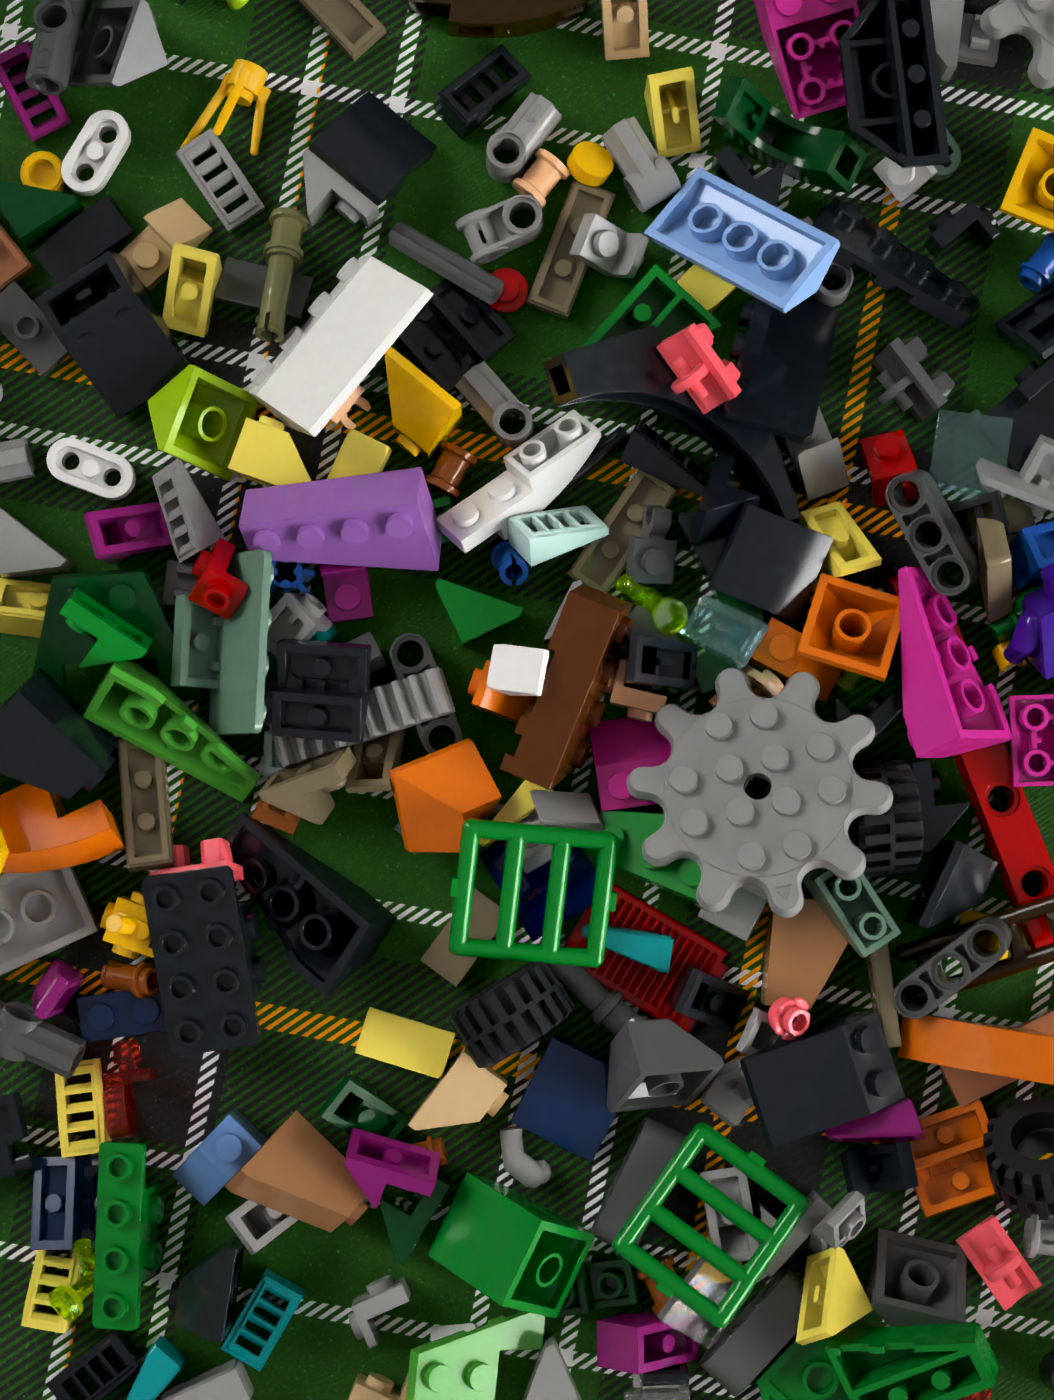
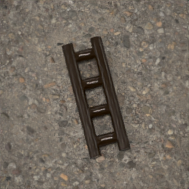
[896,894,1054,1004]

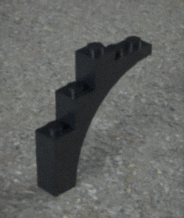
[542,325,801,521]

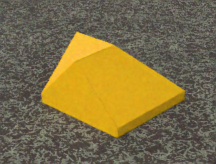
[999,127,1054,233]

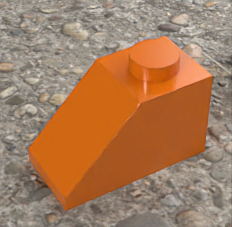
[747,617,843,703]

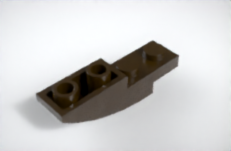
[407,0,588,38]

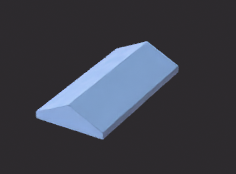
[644,167,840,313]

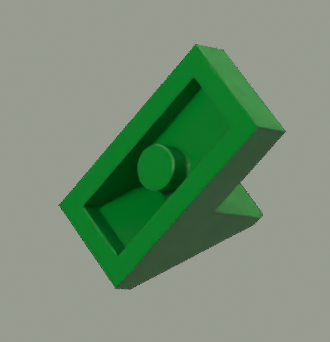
[59,588,153,668]

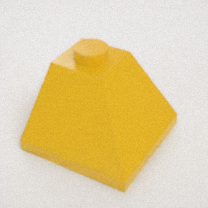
[384,346,463,459]

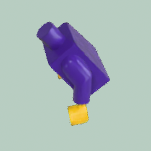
[992,563,1054,680]

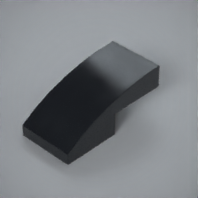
[33,196,137,284]

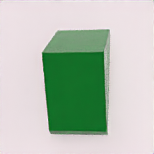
[435,578,523,647]

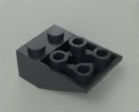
[35,250,189,419]

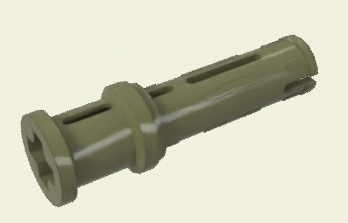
[255,207,309,342]

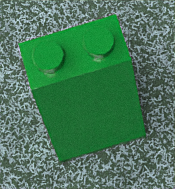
[427,1172,596,1319]

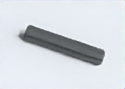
[388,222,504,304]

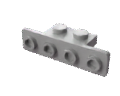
[976,434,1054,512]

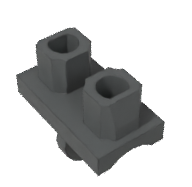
[871,336,955,424]

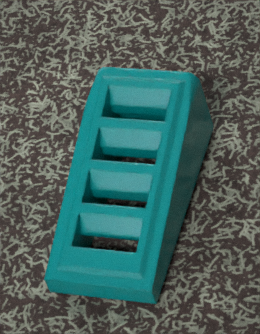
[581,922,674,974]
[221,1268,306,1372]
[126,1335,187,1400]

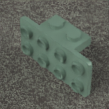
[171,549,274,735]

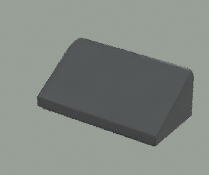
[214,257,314,322]

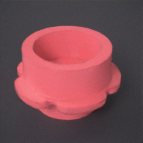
[768,996,811,1041]

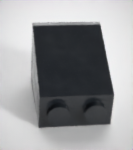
[0,667,119,799]

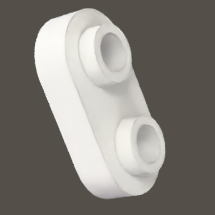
[61,110,131,196]
[46,437,136,501]

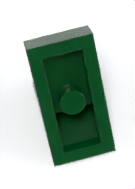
[317,1074,410,1140]
[380,1172,451,1266]

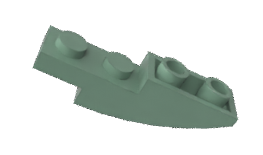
[764,797,901,958]

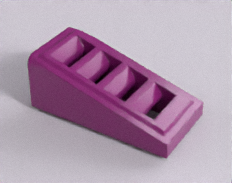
[0,40,71,142]
[32,958,85,1019]
[825,1098,926,1143]

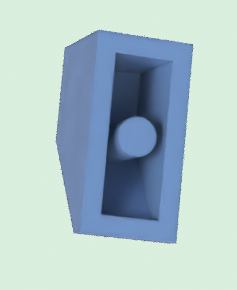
[172,1108,268,1206]

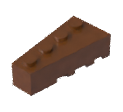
[500,584,634,790]

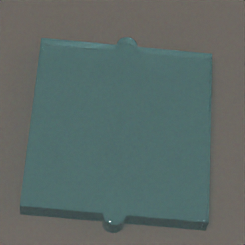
[930,409,1013,496]

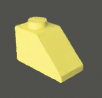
[228,415,312,487]

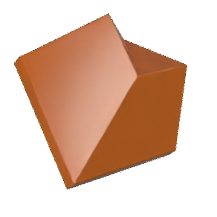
[796,573,900,682]
[389,738,502,853]

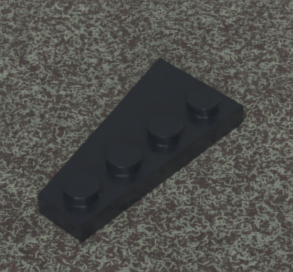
[811,197,980,330]

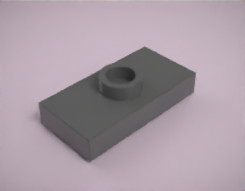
[0,281,70,378]

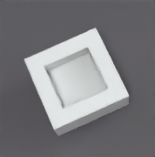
[873,157,938,203]

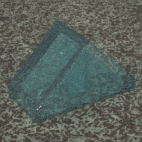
[680,594,769,670]

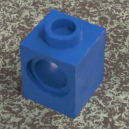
[1009,521,1054,591]

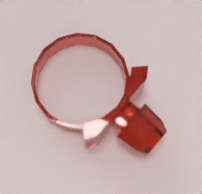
[101,1040,157,1140]

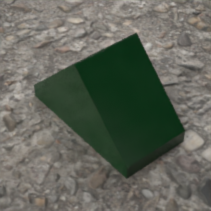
[0,180,83,249]

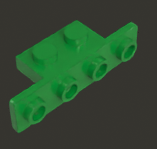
[92,1141,164,1331]

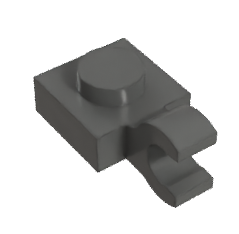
[624,505,677,584]

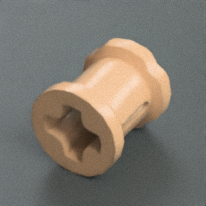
[512,148,570,209]

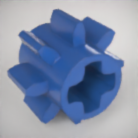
[270,561,316,595]

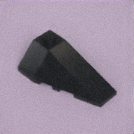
[225,813,397,996]

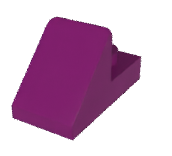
[83,502,173,565]
[319,564,374,624]
[344,1127,441,1209]

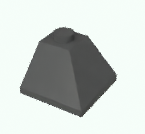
[606,1016,724,1113]

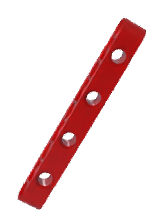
[886,566,1054,950]

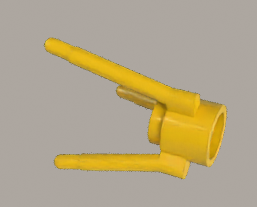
[180,59,271,156]

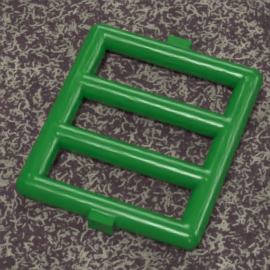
[449,819,618,968]
[612,1122,809,1328]

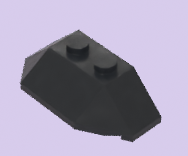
[838,0,950,168]

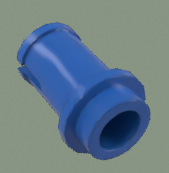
[1018,233,1054,292]
[490,539,529,586]

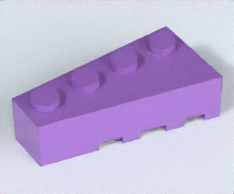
[239,467,443,571]

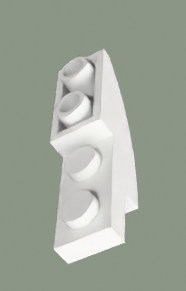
[436,409,602,554]

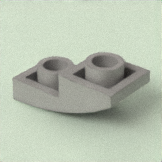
[809,1191,866,1253]

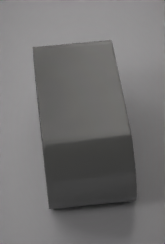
[885,469,980,596]
[390,633,463,754]
[893,916,1012,1019]
[590,1116,688,1246]
[699,1266,804,1396]

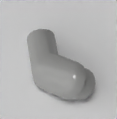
[499,1126,551,1188]

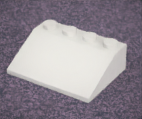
[248,256,434,437]

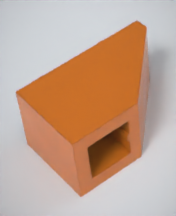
[467,660,538,723]

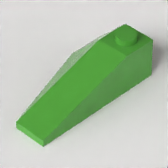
[83,660,261,802]

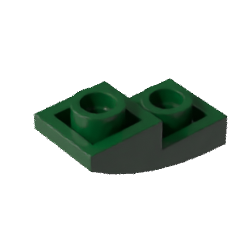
[546,1256,642,1318]

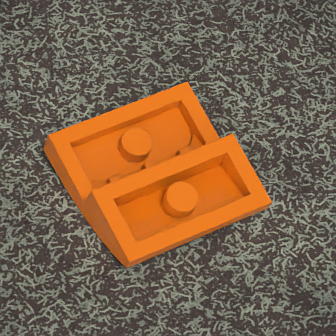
[910,1099,996,1219]

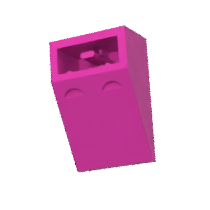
[753,0,860,120]
[1008,694,1054,787]

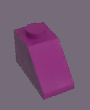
[597,1312,699,1375]

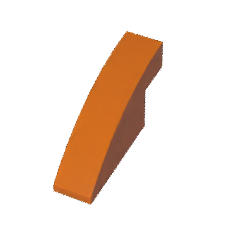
[0,783,125,873]
[896,1015,1054,1085]

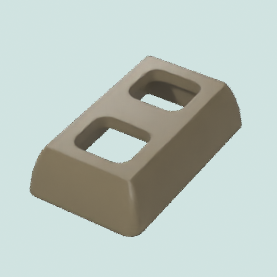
[976,518,1012,623]

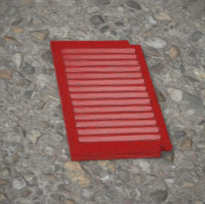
[564,883,728,1034]

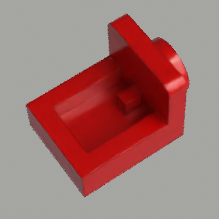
[860,429,918,507]
[188,538,249,619]

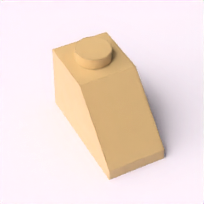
[408,1047,509,1131]

